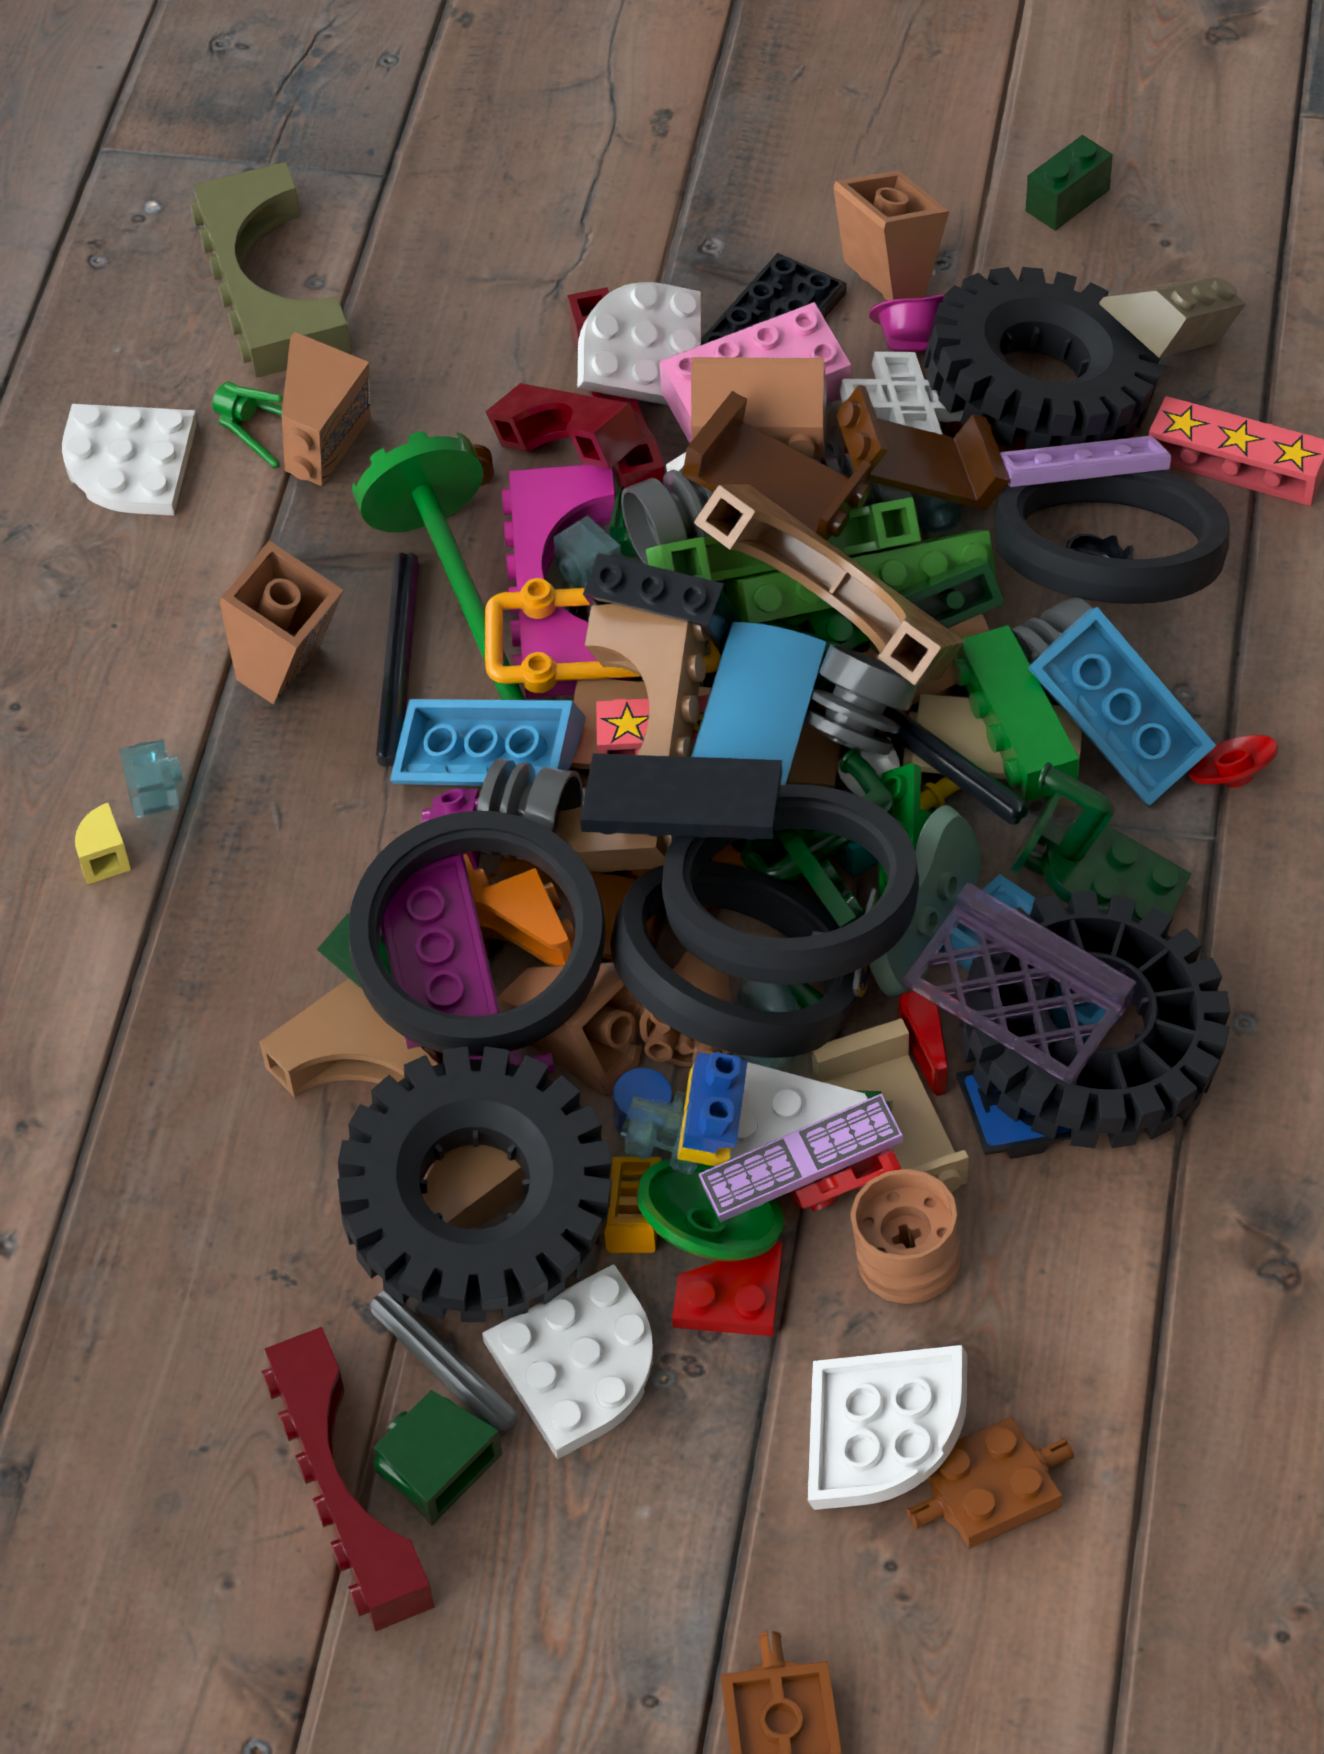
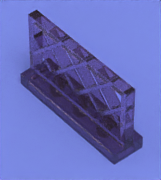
[903,882,1136,1085]

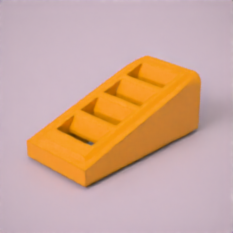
[604,1157,662,1253]

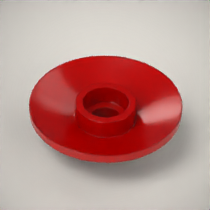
[1188,735,1278,788]

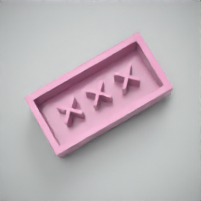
[660,302,851,443]

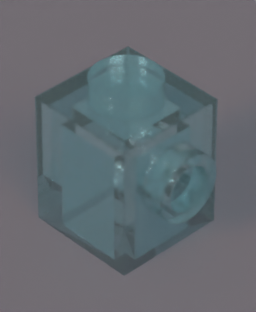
[553,516,621,588]
[119,739,183,818]

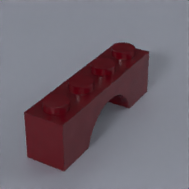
[485,383,644,469]

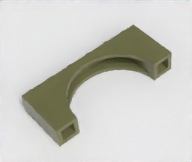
[189,162,352,378]

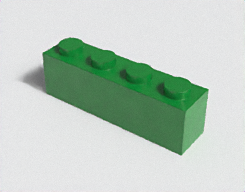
[952,625,1079,802]

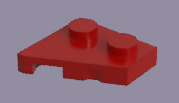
[789,1149,902,1211]
[672,1242,783,1337]

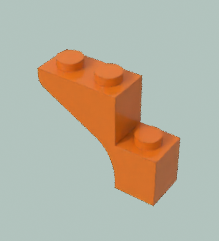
[464,854,575,966]

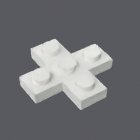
[839,352,964,434]

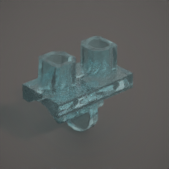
[620,1091,699,1175]

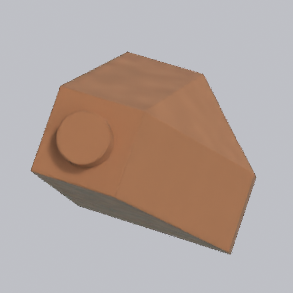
[497,963,645,1096]

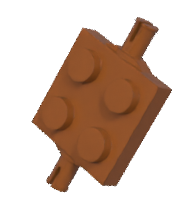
[906,1416,1074,1549]
[721,1631,842,1754]

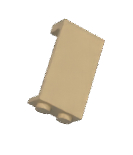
[903,694,1082,807]
[811,1018,969,1192]

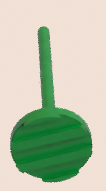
[352,431,525,700]

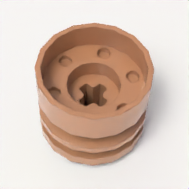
[851,1169,962,1304]

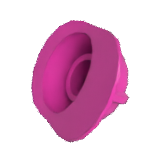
[869,294,945,352]

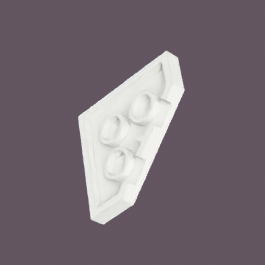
[730,1062,868,1207]

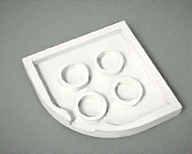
[577,282,701,405]
[62,404,197,516]
[482,1264,653,1460]
[808,1345,967,1510]

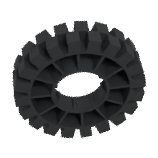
[924,267,1162,450]
[958,891,1231,1148]
[337,1046,612,1322]

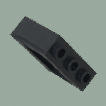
[583,553,742,655]

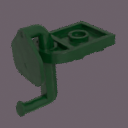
[740,748,895,928]
[1010,762,1192,920]

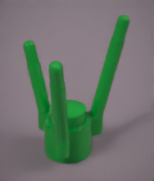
[212,381,283,468]

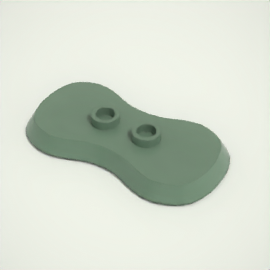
[869,805,981,997]

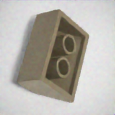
[1099,277,1246,358]

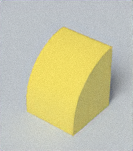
[75,803,131,885]

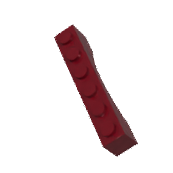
[567,287,664,489]
[261,1327,435,1632]

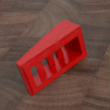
[898,985,948,1097]

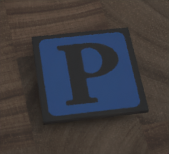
[956,1069,1072,1159]

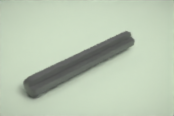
[370,1290,518,1436]

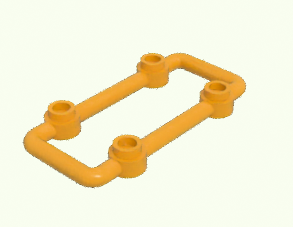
[485,578,721,693]

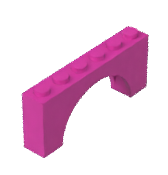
[502,464,631,699]

